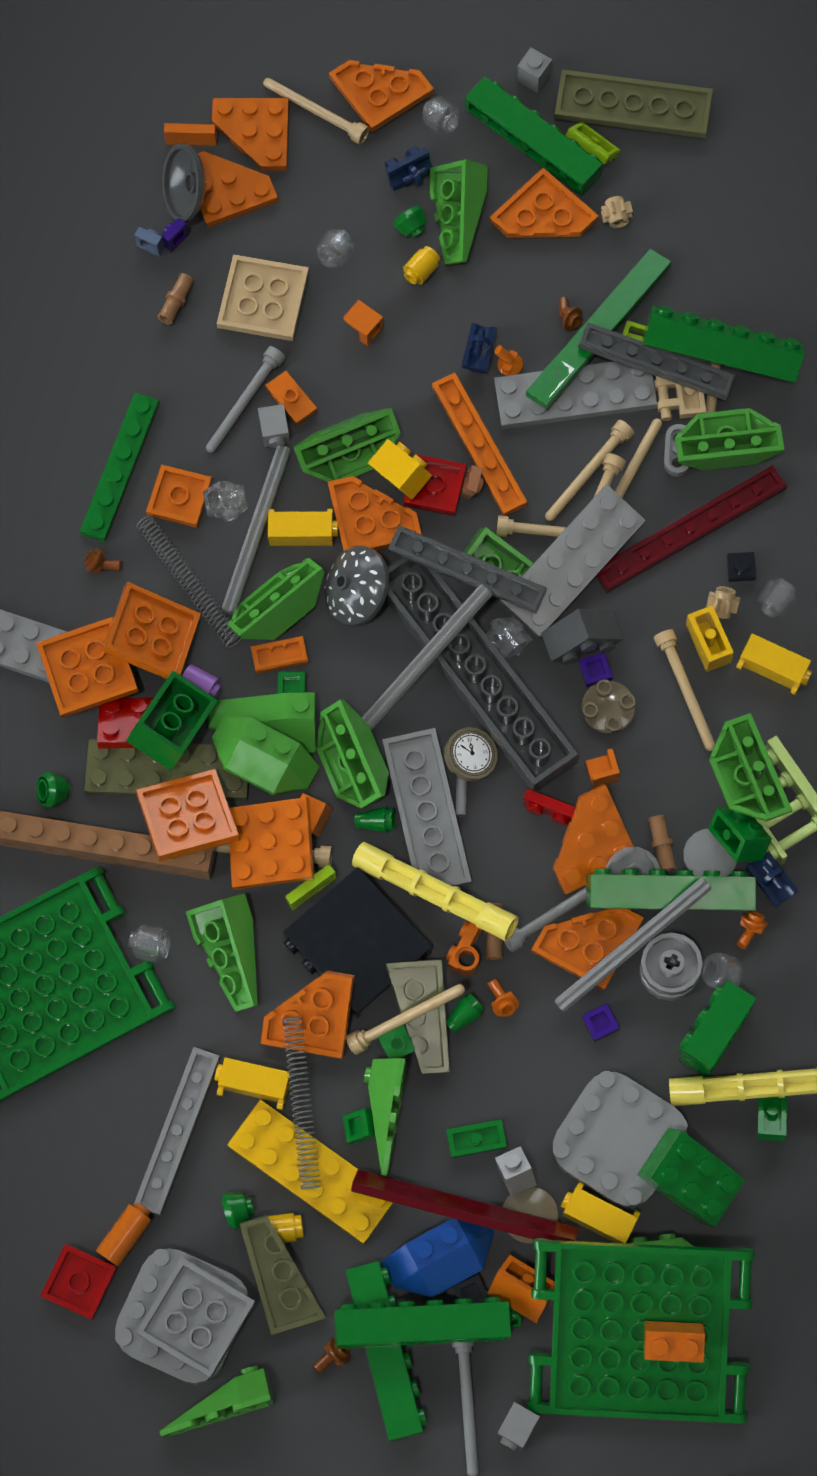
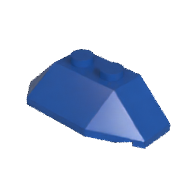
[381,1218,494,1298]

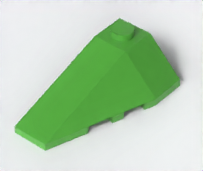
[430,159,488,266]
[463,527,534,577]
[208,692,317,754]
[186,893,258,1012]
[364,1058,407,1177]
[160,1366,275,1439]

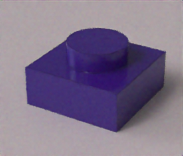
[161,218,189,253]
[578,652,612,687]
[582,1003,620,1042]

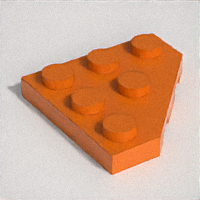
[329,60,434,133]
[212,98,289,171]
[197,151,279,228]
[489,168,599,238]
[328,476,422,551]
[552,784,633,895]
[531,909,644,991]
[261,970,355,1059]

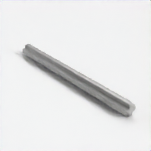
[222,445,290,615]
[362,584,492,730]
[555,878,711,1012]

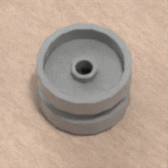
[639,932,703,1001]

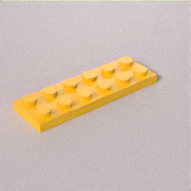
[227,1099,394,1245]

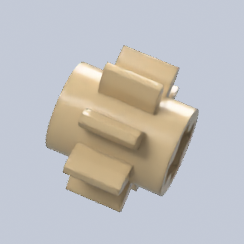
[601,196,633,228]
[706,586,740,619]

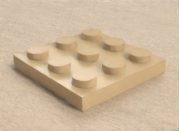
[217,254,309,341]

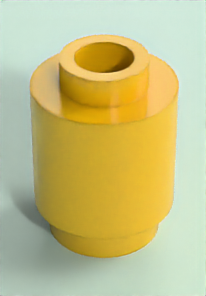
[403,246,440,285]
[268,1213,304,1243]

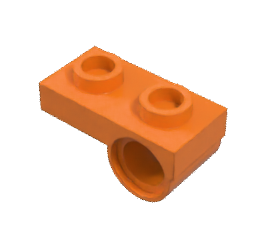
[446,921,482,976]

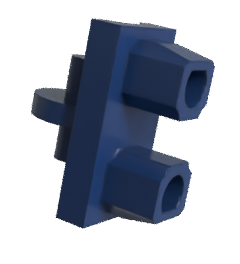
[384,146,433,191]
[462,323,497,373]
[746,851,798,908]

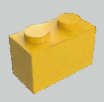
[368,439,432,500]
[686,605,734,672]

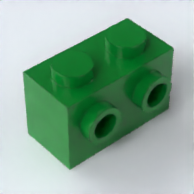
[708,807,772,862]

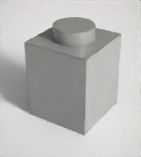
[517,47,552,93]
[258,404,290,448]
[495,1146,537,1197]
[497,1402,540,1451]

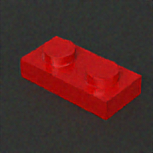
[523,788,576,826]

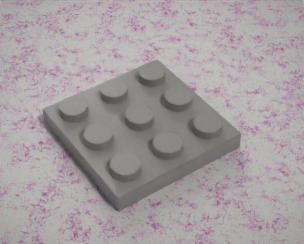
[136,1257,256,1378]

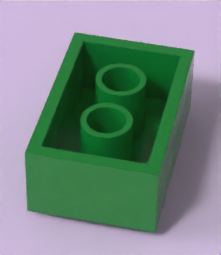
[125,671,218,771]
[678,981,757,1077]
[637,1128,745,1227]

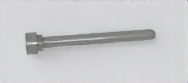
[206,346,286,453]
[503,887,586,953]
[452,1342,479,1476]

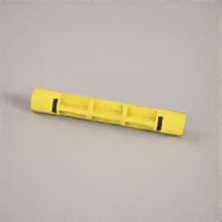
[352,842,519,941]
[669,1067,817,1106]

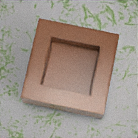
[460,465,484,500]

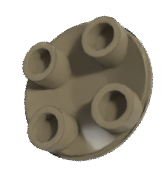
[581,680,636,734]
[503,1187,558,1244]

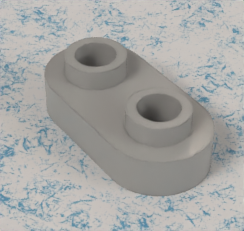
[664,424,690,477]

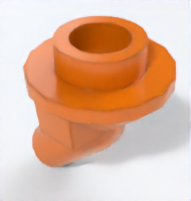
[494,345,523,376]
[736,911,768,950]
[487,978,519,1017]

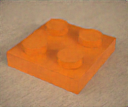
[146,464,212,528]

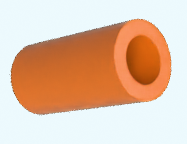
[96,1203,152,1267]

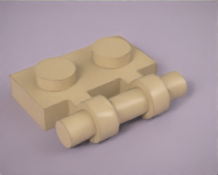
[654,376,706,421]

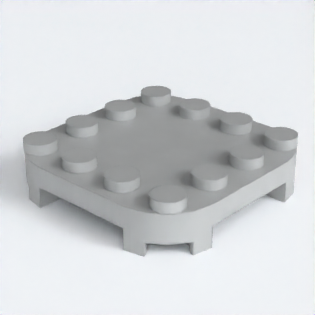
[553,1071,688,1209]
[115,1248,249,1385]

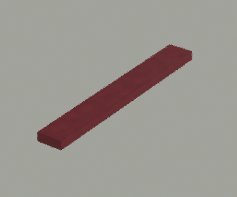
[596,465,787,593]
[351,1170,579,1241]

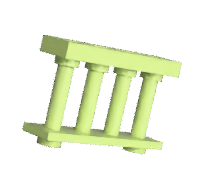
[754,736,817,866]

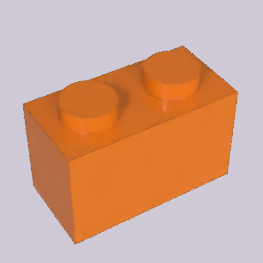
[487,1255,555,1324]
[643,1321,705,1363]

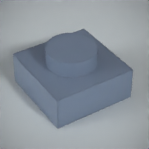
[134,227,164,257]

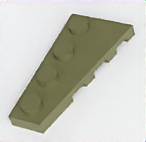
[385,960,450,1074]
[239,1215,326,1335]

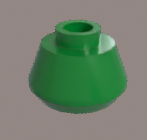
[393,205,427,238]
[36,772,70,809]
[221,1192,255,1230]

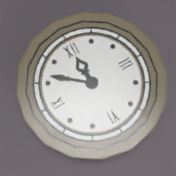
[444,727,498,782]

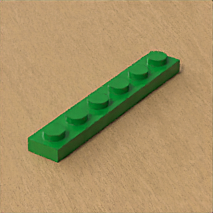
[80,392,160,543]

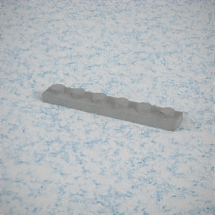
[134,1047,221,1216]

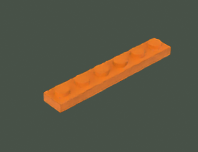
[432,372,527,516]

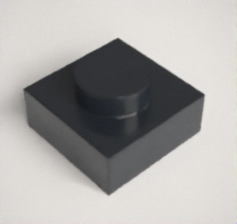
[727,552,756,582]
[452,1275,489,1303]

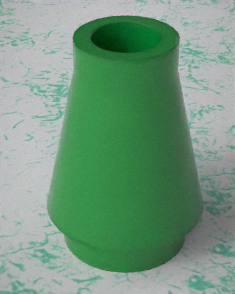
[354,806,396,833]
[446,993,485,1034]

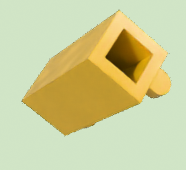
[268,509,338,546]
[736,634,813,695]
[215,1057,292,1110]
[561,1181,641,1244]

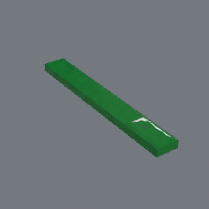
[526,249,671,409]

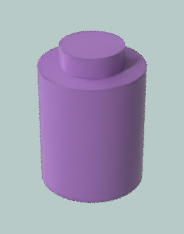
[182,664,222,699]

